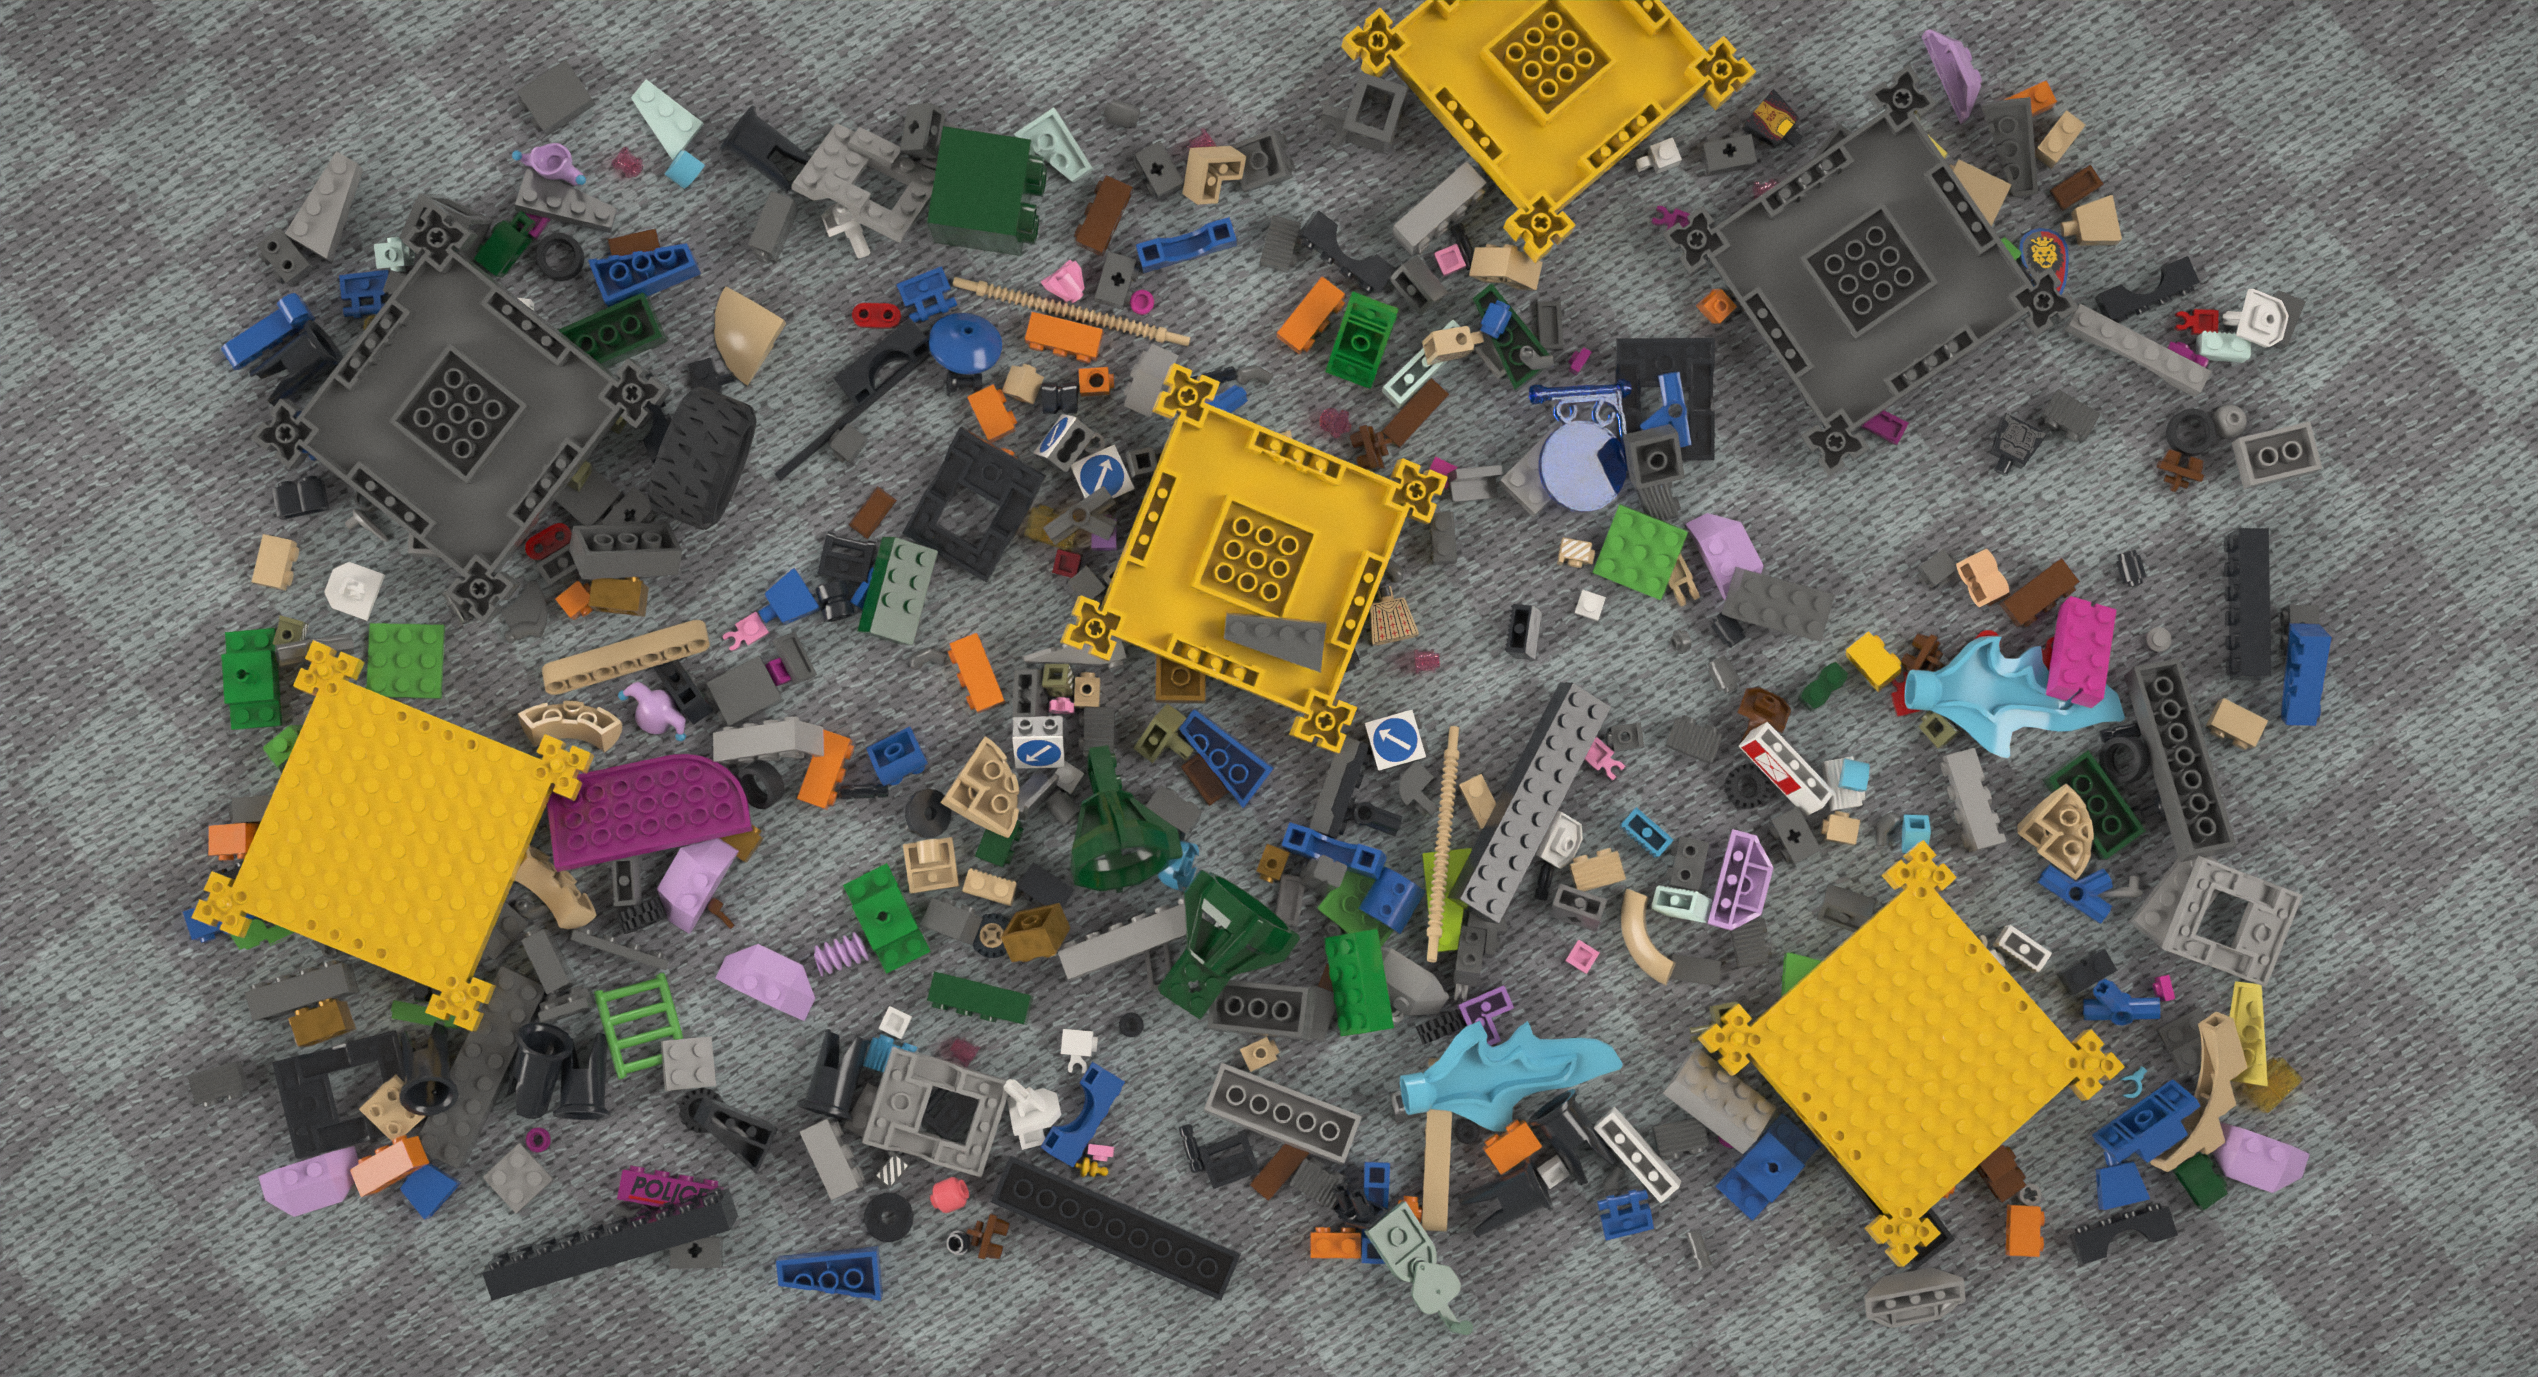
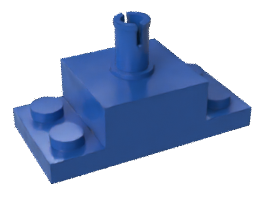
[2092,1079,2201,1163]
[1715,1113,1819,1221]

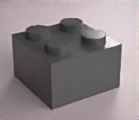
[1623,424,1685,490]

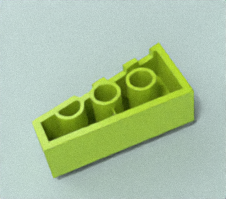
[1421,848,1472,952]

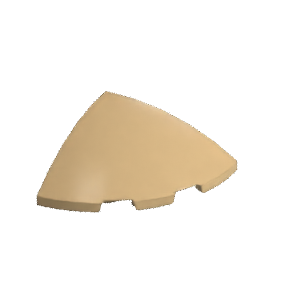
[714,286,786,386]
[941,736,1019,838]
[2017,784,2094,880]

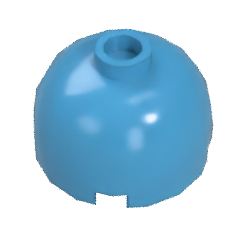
[1157,840,1199,892]

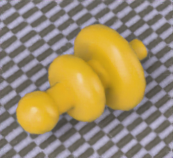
[1075,1157,1108,1178]

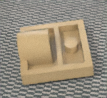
[903,837,960,894]
[359,1075,425,1141]

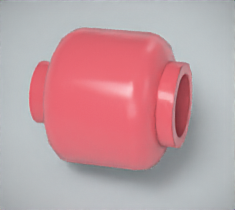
[930,1177,969,1213]

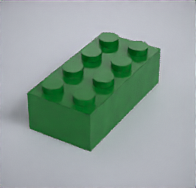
[1324,929,1394,1037]

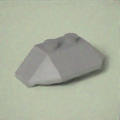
[1380,946,1449,1016]
[1864,1268,1966,1328]

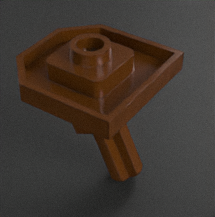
[1737,687,1791,744]

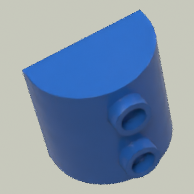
[866,726,928,786]
[1358,866,1426,934]

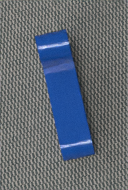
[221,293,315,370]

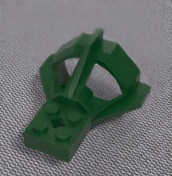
[1070,745,1183,893]
[1158,870,1300,1020]

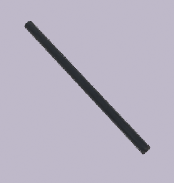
[775,353,930,481]

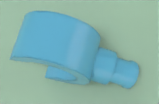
[2120,1066,2147,1098]

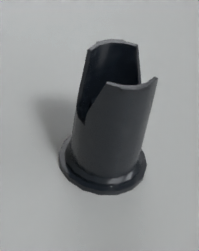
[720,105,812,194]
[249,320,344,406]
[399,1022,458,1116]
[507,1022,574,1119]
[797,1029,871,1122]
[553,1033,611,1120]
[1528,1089,1617,1185]
[1458,1157,1554,1238]

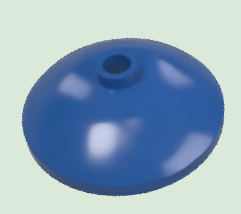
[929,313,1002,374]

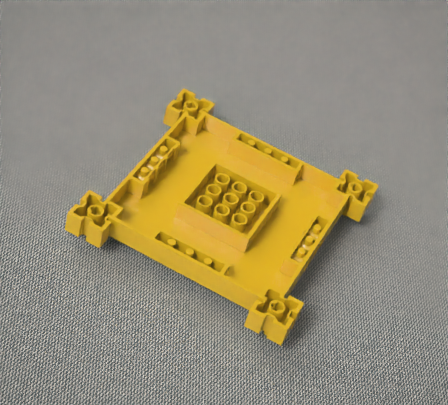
[1341,0,1756,264]
[1060,363,1448,753]
[191,640,594,1032]
[1698,840,2125,1267]

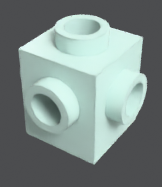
[374,237,415,272]

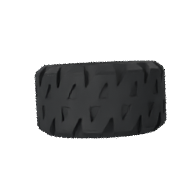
[648,386,756,530]

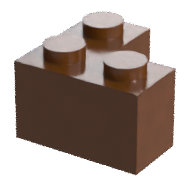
[1975,1144,2027,1203]

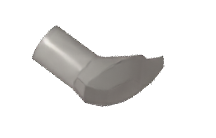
[345,509,389,542]
[2097,876,2143,898]

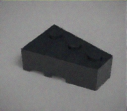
[694,1096,778,1174]

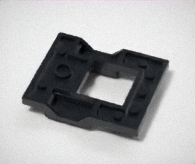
[1615,337,1715,461]
[902,427,1046,582]
[272,1030,421,1160]

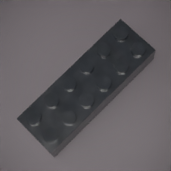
[2224,528,2271,681]

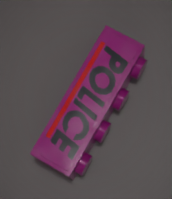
[617,1165,724,1207]

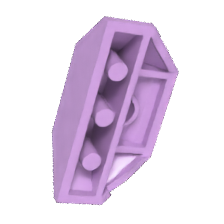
[1922,29,1982,124]
[1685,513,1764,601]
[1707,829,1773,931]
[657,838,739,934]
[715,944,815,1021]
[2212,1122,2310,1193]
[258,1146,359,1217]

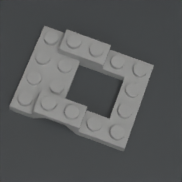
[792,123,935,243]
[2162,856,2303,987]
[862,1046,1008,1177]

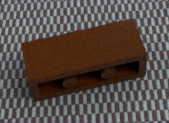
[1074,175,1133,257]
[1999,558,2080,628]

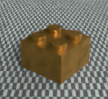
[589,577,649,617]
[1156,655,1206,703]
[1001,903,1070,962]
[288,998,356,1047]

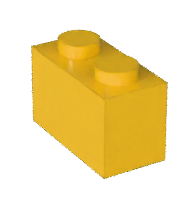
[1846,631,1901,692]

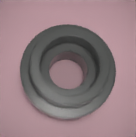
[1670,630,1691,654]

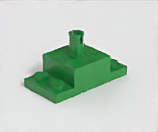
[1325,292,1399,389]
[221,628,282,730]
[843,863,931,974]

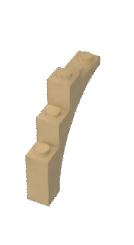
[2150,1012,2248,1172]

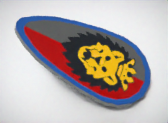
[2019,228,2069,295]

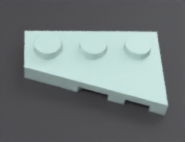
[631,79,704,161]
[1014,108,1094,183]

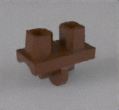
[1350,425,1393,470]
[2156,449,2204,492]
[1901,633,1945,672]
[966,1213,1010,1260]

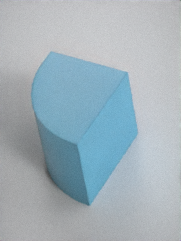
[664,151,705,189]
[1838,758,1870,792]
[1902,815,1931,853]

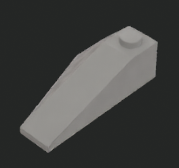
[1023,636,1127,669]

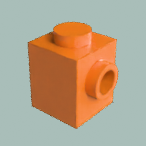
[555,581,594,620]

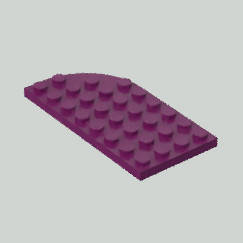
[547,754,753,872]

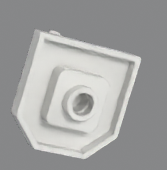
[821,203,870,259]
[2222,289,2289,348]
[324,562,385,621]
[1536,811,1583,869]
[1004,1079,1061,1136]

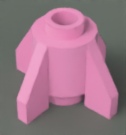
[1041,259,1085,303]

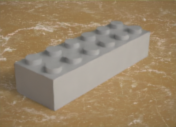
[1058,898,1206,981]
[1203,1063,1362,1166]

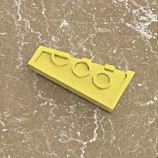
[2229,981,2268,1087]

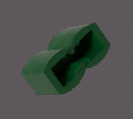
[1798,662,1848,711]
[2172,1152,2228,1210]

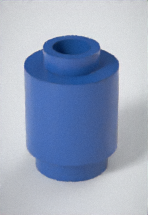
[1480,300,1512,339]

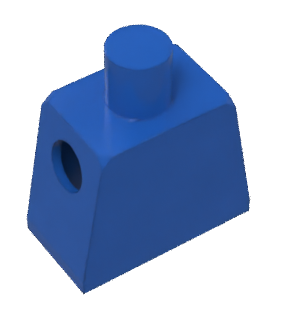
[758,568,821,625]
[2095,1151,2150,1210]
[400,1162,461,1220]

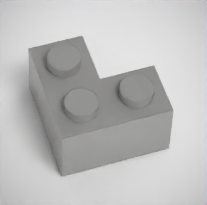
[1123,344,1179,418]

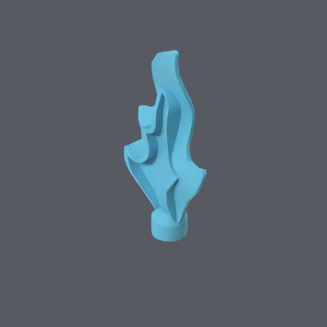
[1905,636,2125,758]
[1400,1021,1623,1132]

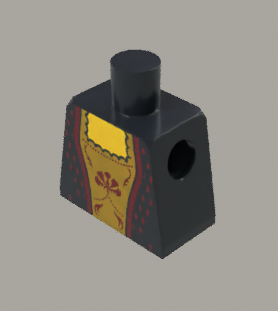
[1742,89,1803,149]

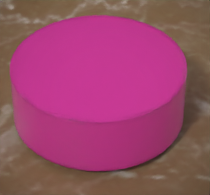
[1130,290,1154,315]

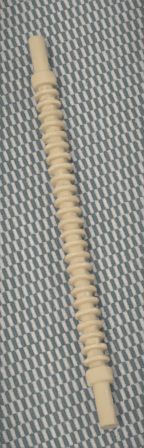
[953,277,1191,347]
[1426,726,1460,962]

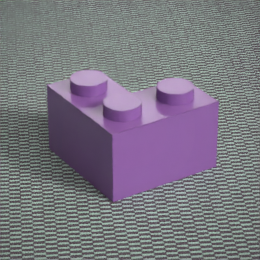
[1457,985,1514,1046]

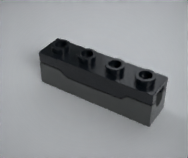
[1309,737,1372,839]

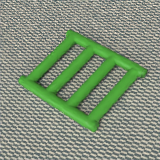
[594,972,684,1080]

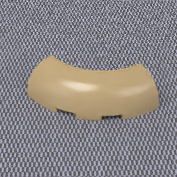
[518,701,622,753]
[514,845,596,929]
[1621,888,1676,986]

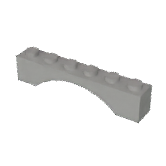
[2064,304,2211,397]

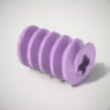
[814,932,869,977]

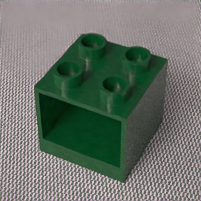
[927,126,1047,256]

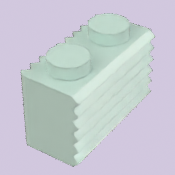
[2195,331,2251,363]
[1651,885,1713,923]

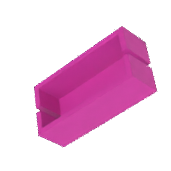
[2046,596,2117,708]

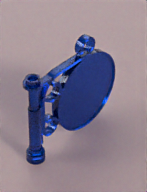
[1529,379,1631,512]

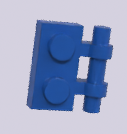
[896,266,957,323]
[339,270,390,318]
[1597,1189,1654,1241]

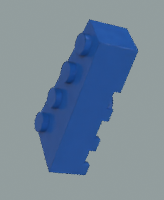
[588,243,701,307]
[2281,623,2332,726]
[1179,708,1274,808]
[776,1246,883,1301]

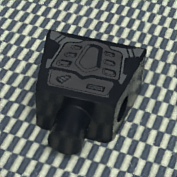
[1990,413,2047,476]

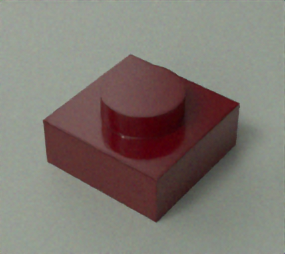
[1052,548,1083,578]

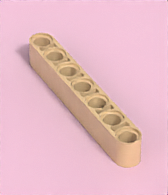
[542,620,710,695]
[1421,1058,1452,1232]

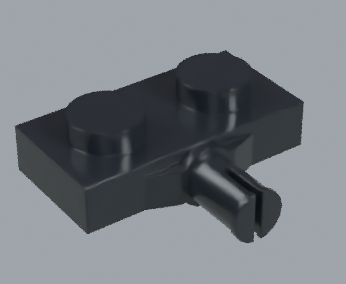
[688,357,736,394]

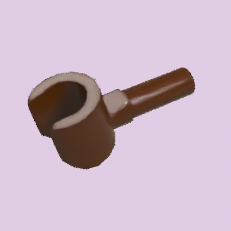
[708,897,735,929]

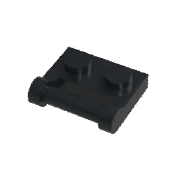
[818,532,876,584]
[922,1088,978,1140]
[1198,1130,1260,1189]

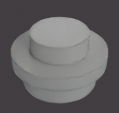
[2146,627,2171,652]

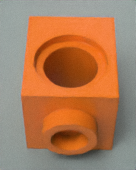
[1696,289,1737,324]
[1079,367,1114,397]

